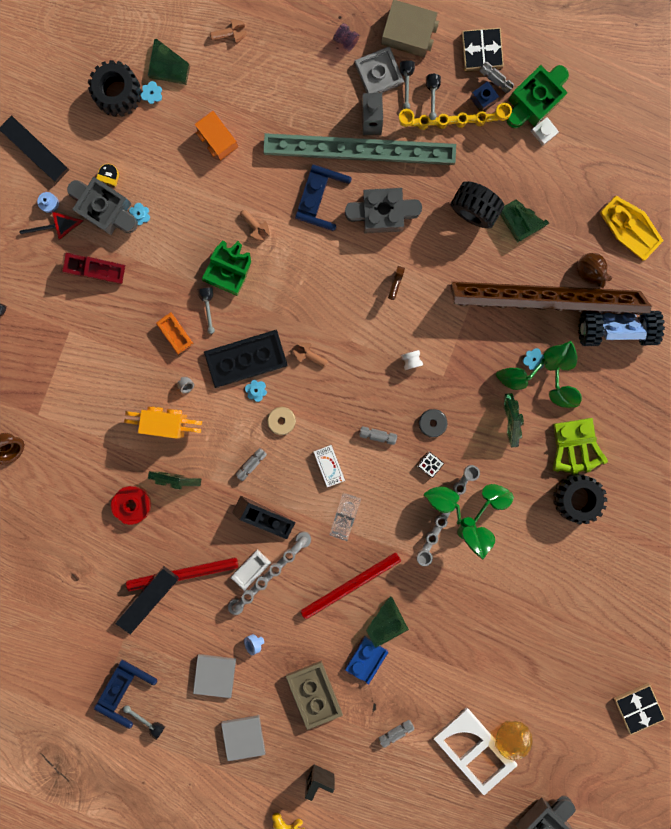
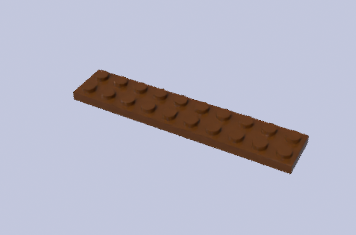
[451,281,652,315]

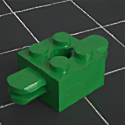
[506,65,569,129]

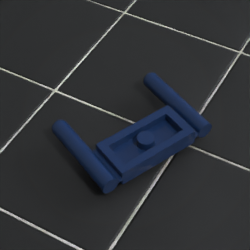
[295,164,352,231]
[94,659,157,729]

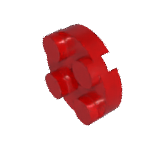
[111,486,151,525]

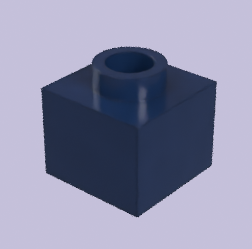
[470,81,499,111]

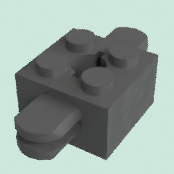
[67,177,138,235]
[345,188,422,233]
[516,796,576,829]

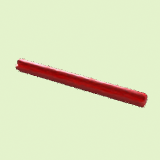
[301,553,401,619]
[126,557,239,591]

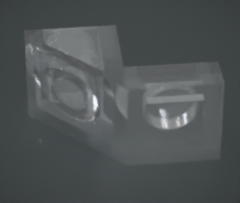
[329,493,361,541]

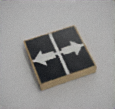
[462,28,504,71]
[614,683,665,735]

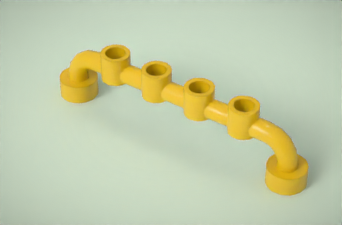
[398,103,512,130]

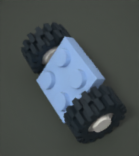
[578,311,665,346]

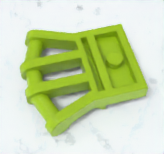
[553,418,608,475]

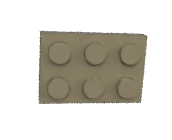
[286,660,343,730]

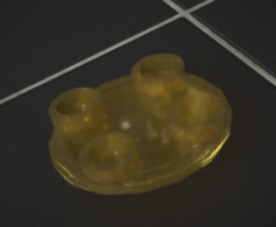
[495,721,533,761]

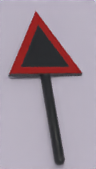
[19,211,84,240]

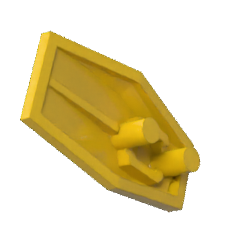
[599,196,664,261]

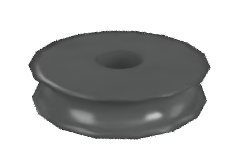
[419,409,448,437]

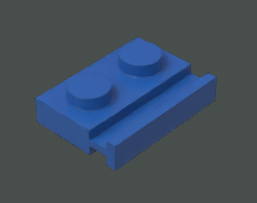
[345,636,388,685]

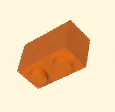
[195,111,238,161]

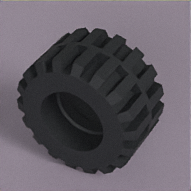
[88,60,142,117]
[450,181,505,229]
[553,474,608,524]

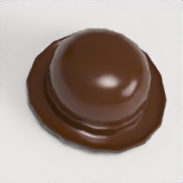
[0,433,25,465]

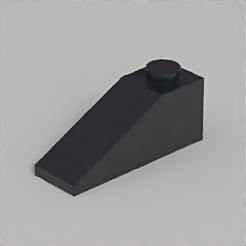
[232,496,296,539]

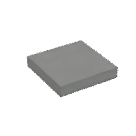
[354,46,404,93]
[193,654,236,698]
[221,715,266,761]

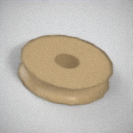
[267,407,296,435]

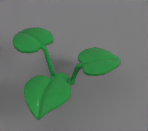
[495,341,582,408]
[423,484,514,560]

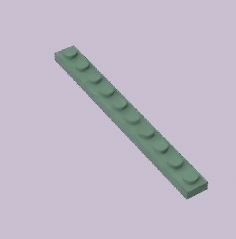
[264,133,456,165]

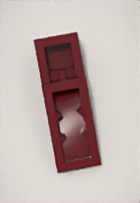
[61,253,126,284]

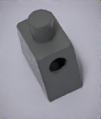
[361,93,383,136]

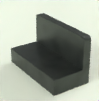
[305,764,335,801]

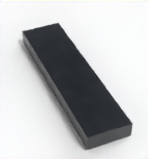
[0,115,70,183]
[115,566,179,635]

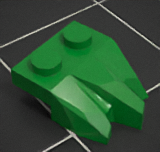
[202,240,251,296]

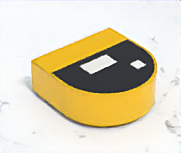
[96,164,119,187]

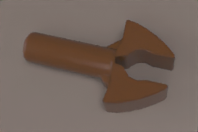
[388,266,405,300]

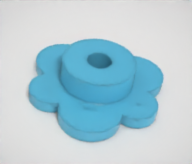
[141,81,162,104]
[129,203,150,225]
[523,348,545,370]
[245,380,267,402]

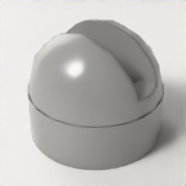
[177,377,194,394]

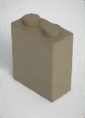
[381,0,439,58]

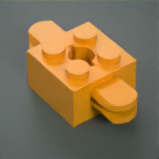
[124,406,203,439]

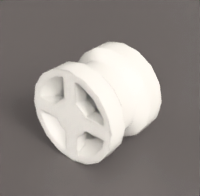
[401,350,423,370]

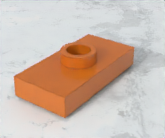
[156,312,194,355]

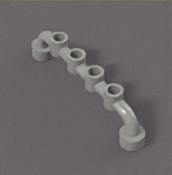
[416,465,480,566]
[228,531,311,615]

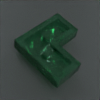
[504,393,524,448]

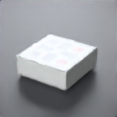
[417,451,444,478]

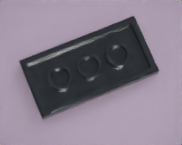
[204,329,288,388]

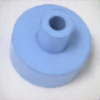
[37,192,59,213]
[244,634,264,655]

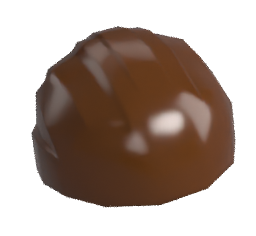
[577,253,612,288]

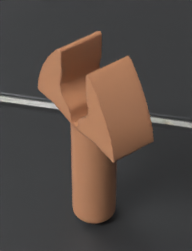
[210,19,247,43]
[240,210,270,241]
[293,342,328,367]

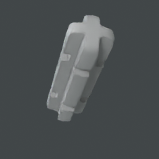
[480,62,514,93]
[359,426,397,445]
[236,448,267,481]
[379,720,414,748]

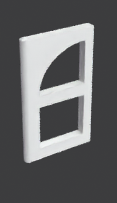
[433,707,518,795]

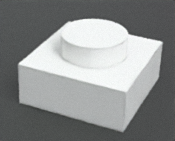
[531,117,559,146]

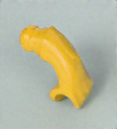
[272,813,305,829]

